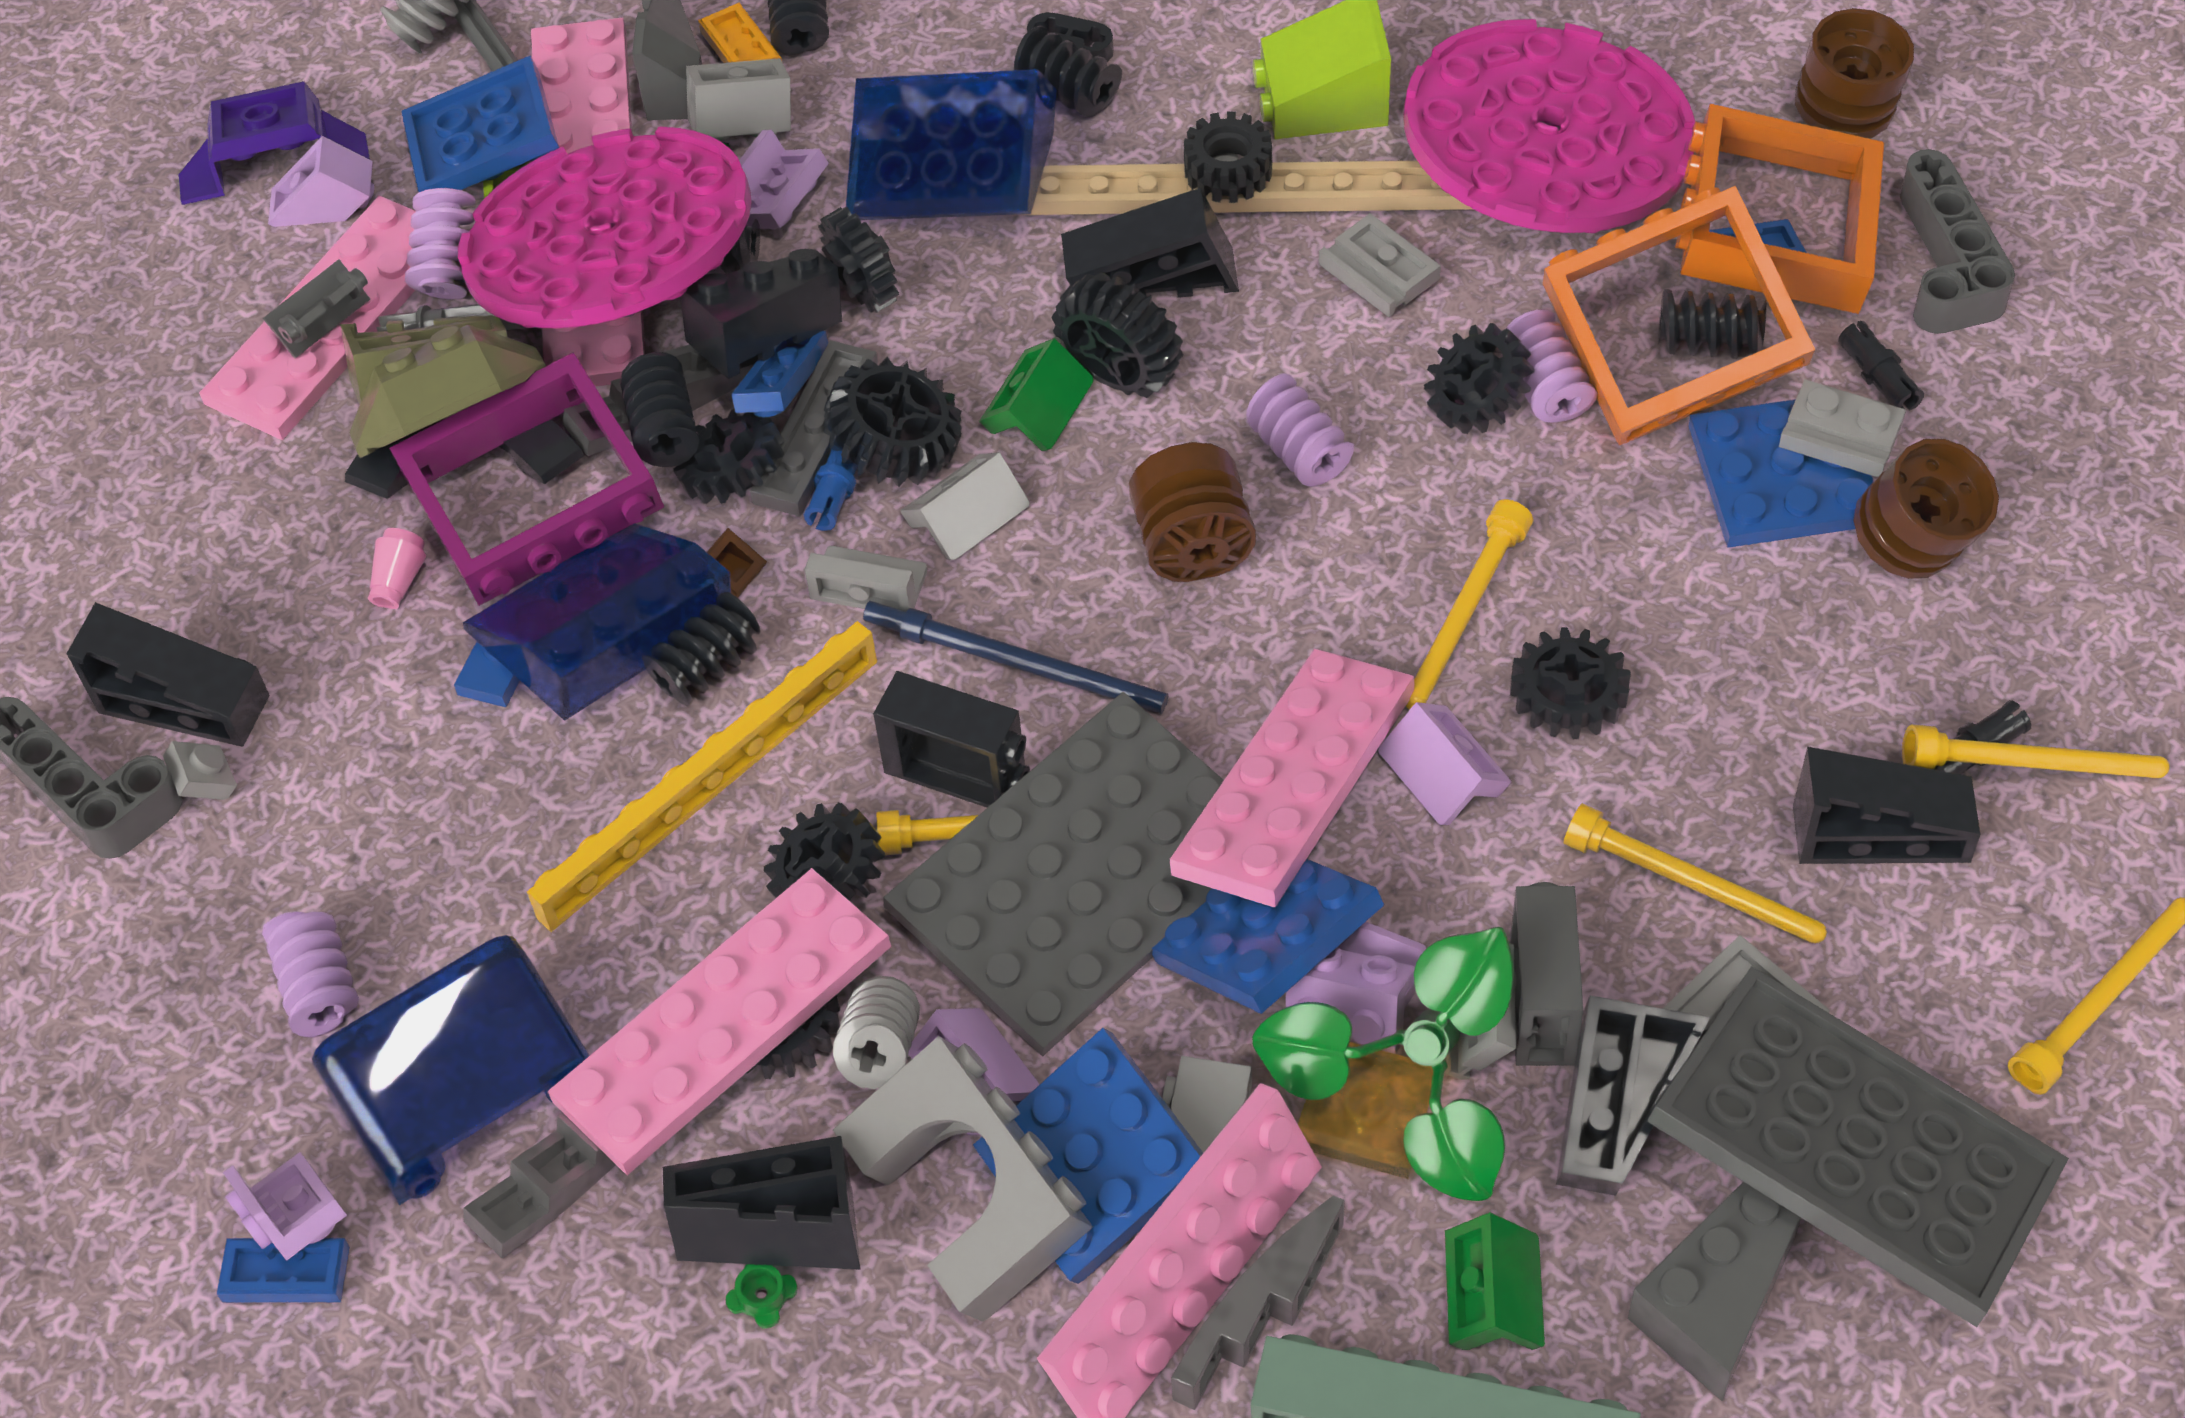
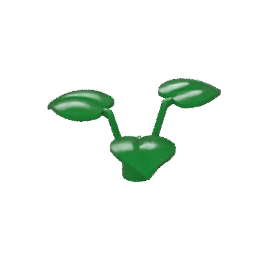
[1252,927,1514,1201]

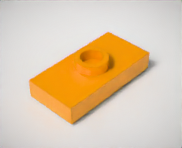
[698,2,782,63]

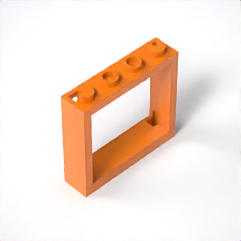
[1675,104,1884,314]
[1543,185,1815,445]

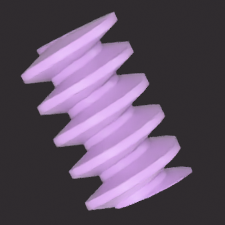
[405,188,476,299]
[1505,310,1597,423]
[1246,373,1354,487]
[262,911,359,1038]

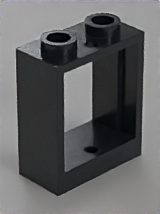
[873,671,1030,808]

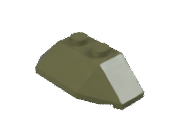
[349,325,546,458]

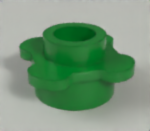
[725,1264,798,1328]

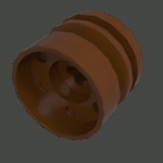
[1795,8,1914,139]
[1853,439,1999,579]
[1129,442,1256,582]

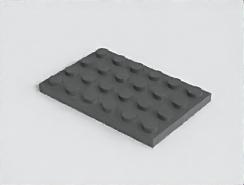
[883,691,1224,1056]
[1647,966,2069,1327]

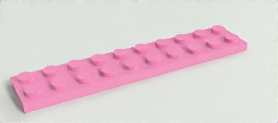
[531,17,645,386]

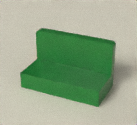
[979,338,1094,451]
[1445,1212,1545,1350]

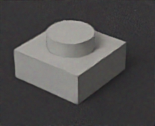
[163,741,237,800]

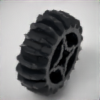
[1051,272,1184,398]
[824,357,962,487]

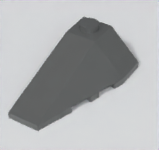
[632,0,702,121]

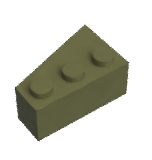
[340,315,507,405]

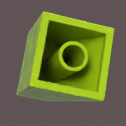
[1253,0,1391,140]

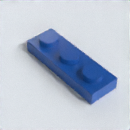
[732,331,828,417]

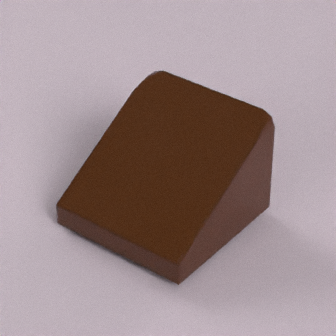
[687,528,767,598]

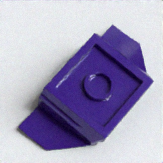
[178,81,370,205]

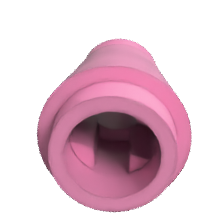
[368,528,426,609]

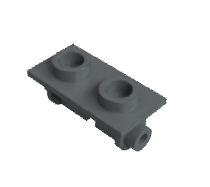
[263,259,370,358]

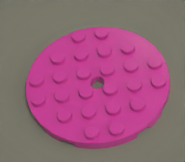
[1403,19,1695,233]
[458,127,752,328]

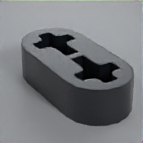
[1027,12,1114,62]

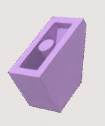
[268,136,374,227]

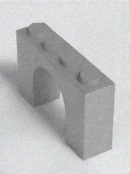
[833,1036,1093,1321]

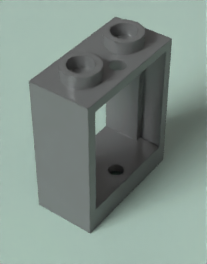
[1509,882,1583,1066]

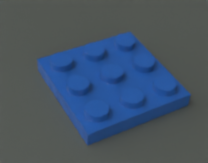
[401,55,559,192]
[1688,399,1874,548]
[1152,859,1384,1014]
[973,1028,1203,1284]

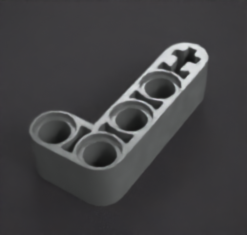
[1900,149,2015,334]
[0,697,182,859]

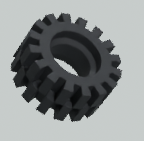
[1184,111,1272,203]

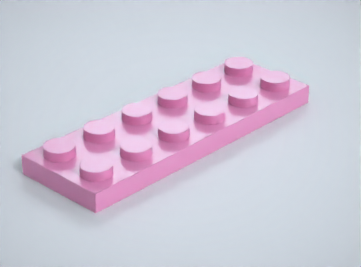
[199,195,416,440]
[1170,649,1414,907]
[547,868,891,1176]
[1037,1083,1322,1418]

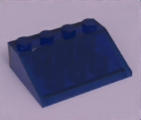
[846,69,1057,220]
[463,523,731,721]

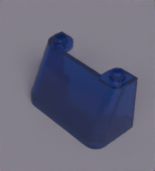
[312,935,590,1206]

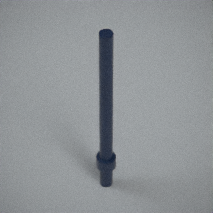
[863,601,1169,714]

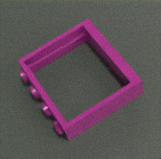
[390,352,664,606]

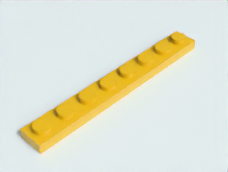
[527,621,877,932]

